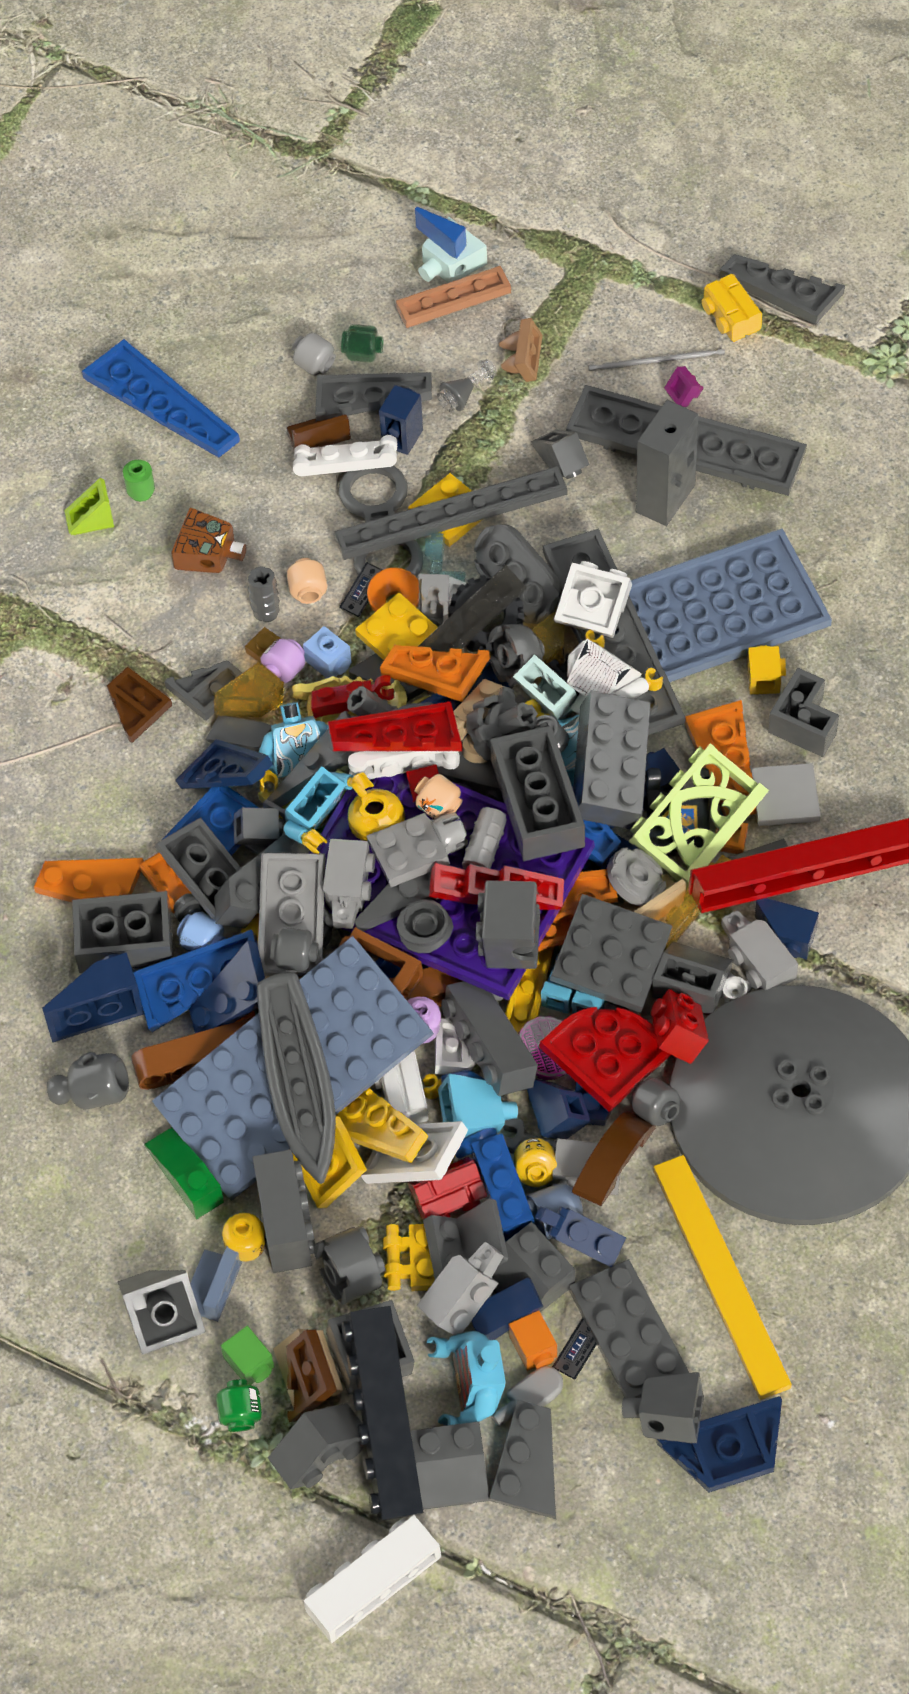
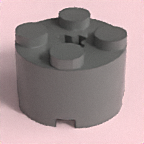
[314,1225,385,1305]

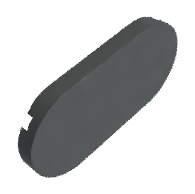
[474,524,562,624]

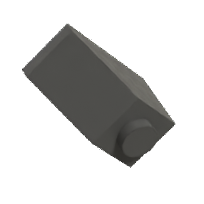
[531,429,590,479]

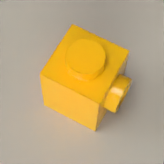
[747,645,786,695]

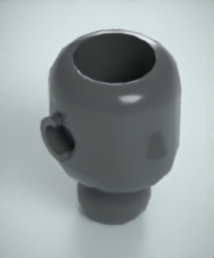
[47,1052,129,1110]

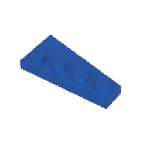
[134,930,258,1033]

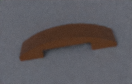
[572,1111,656,1206]

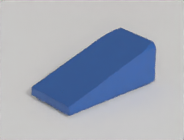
[415,207,467,259]

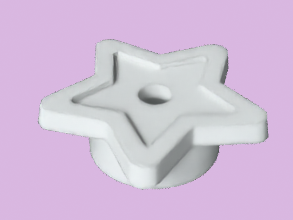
[721,973,752,1004]

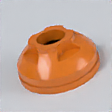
[367,568,419,612]

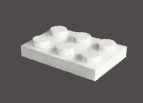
[361,1121,468,1184]

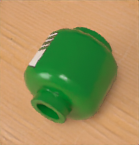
[216,1379,262,1432]

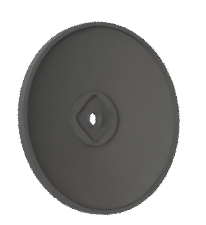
[670,985,909,1225]

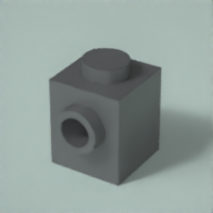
[234,807,283,845]

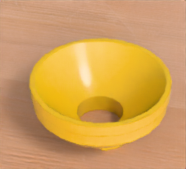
[348,789,405,841]

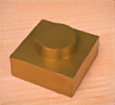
[245,627,282,663]

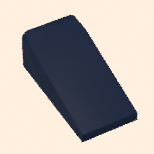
[471,1278,544,1340]

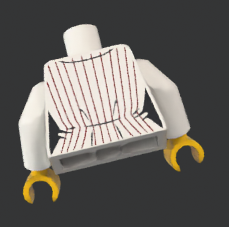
[567,630,663,714]

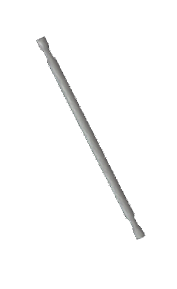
[588,348,725,371]

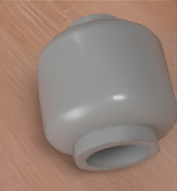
[292,332,336,375]

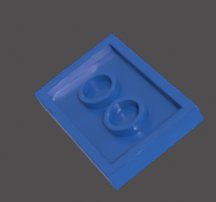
[162,786,259,856]

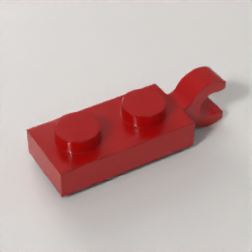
[311,675,395,718]

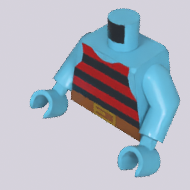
[427,1331,505,1426]

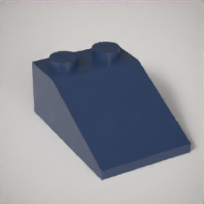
[42,952,144,1043]

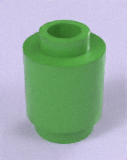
[123,459,155,502]

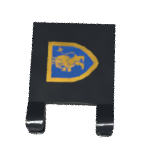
[645,768,710,853]

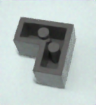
[768,668,839,757]
[268,1403,363,1489]

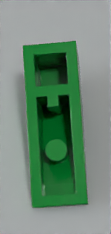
[144,1127,224,1220]

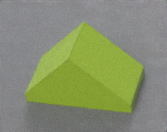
[64,478,114,535]

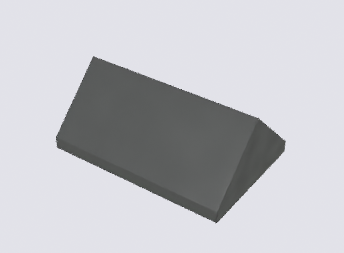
[154,817,241,920]

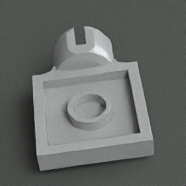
[367,812,468,887]

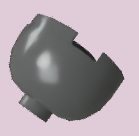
[488,624,545,686]

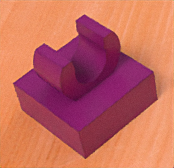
[664,366,704,407]

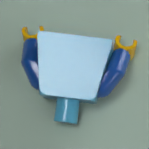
[423,1070,518,1164]

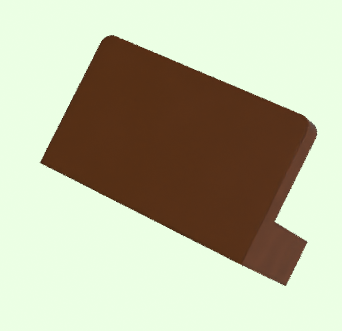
[286,414,351,449]

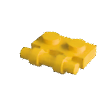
[383,1224,435,1291]

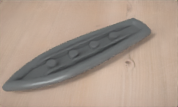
[256,973,336,1184]

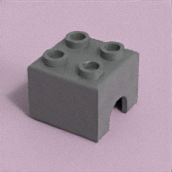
[476,881,540,969]

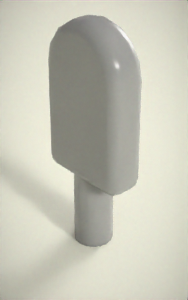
[491,1366,563,1427]

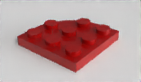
[539,1007,671,1112]

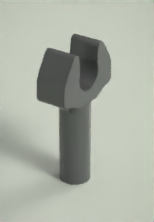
[503,1118,557,1154]

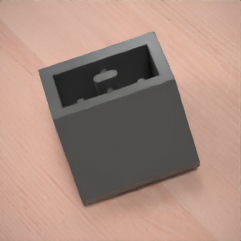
[652,941,733,1015]

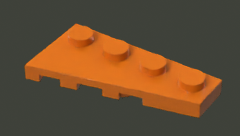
[684,700,756,816]

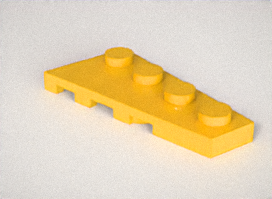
[335,1088,428,1163]

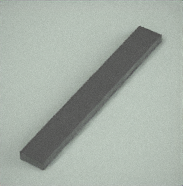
[334,466,568,560]

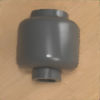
[270,927,319,972]
[631,1078,680,1126]

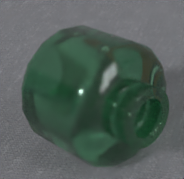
[341,324,384,363]

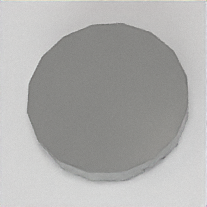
[607,848,666,907]

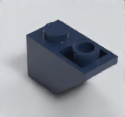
[527,1079,591,1140]

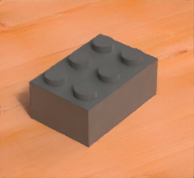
[72,891,173,973]
[252,1149,315,1273]

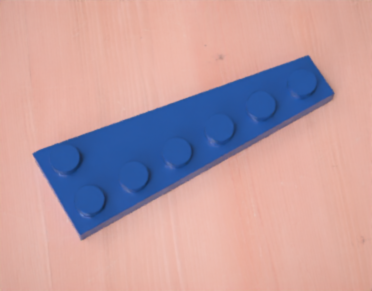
[82,339,240,458]

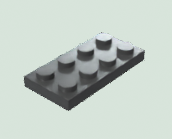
[569,1259,689,1398]

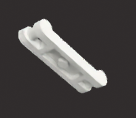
[293,435,397,476]
[348,751,460,779]

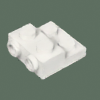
[554,561,632,638]

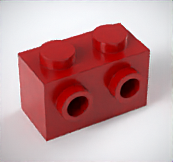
[651,989,709,1064]

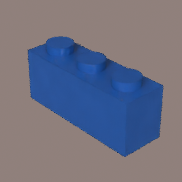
[471,1134,534,1242]

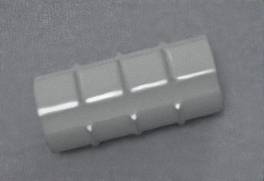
[462,807,507,870]

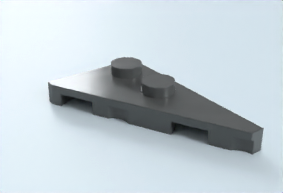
[267,711,361,807]
[354,865,450,932]

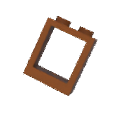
[339,928,423,1000]

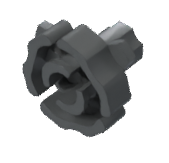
[466,687,538,761]

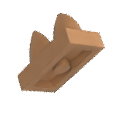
[499,318,543,382]

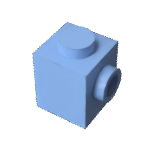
[303,626,352,678]

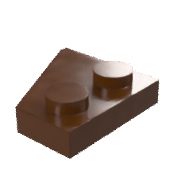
[107,667,172,743]
[286,1329,337,1422]

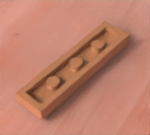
[396,266,511,328]

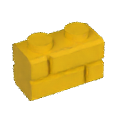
[702,274,762,342]

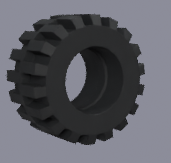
[448,575,524,654]

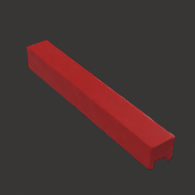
[688,818,909,913]

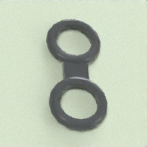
[339,465,423,577]

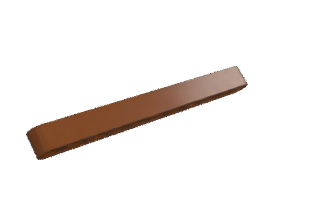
[131,967,462,1090]

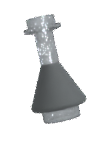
[437,359,496,412]

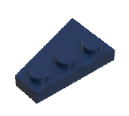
[189,941,265,1033]

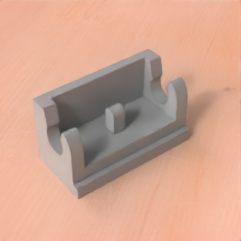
[419,574,449,638]

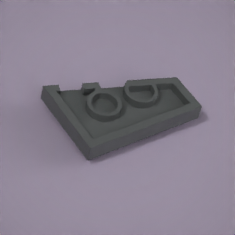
[489,1400,556,1519]

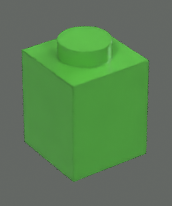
[220,1325,274,1385]

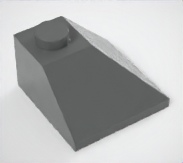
[118,1270,206,1355]

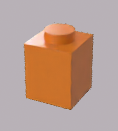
[509,1310,557,1371]

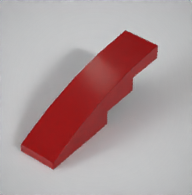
[429,863,564,910]

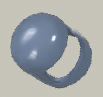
[527,1183,583,1240]

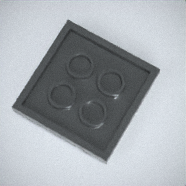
[550,894,673,1013]

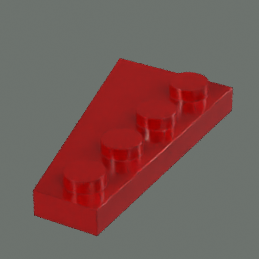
[328,701,462,751]

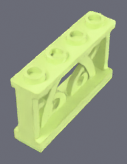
[629,743,769,890]

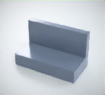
[190,1246,242,1322]

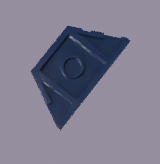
[656,1396,782,1493]

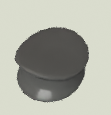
[397,900,453,953]

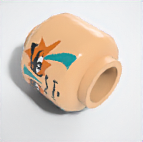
[414,774,463,820]

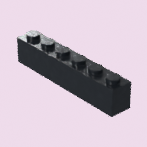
[342,1306,424,1521]

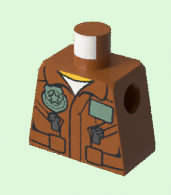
[172,508,246,573]

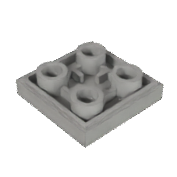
[751,763,820,826]

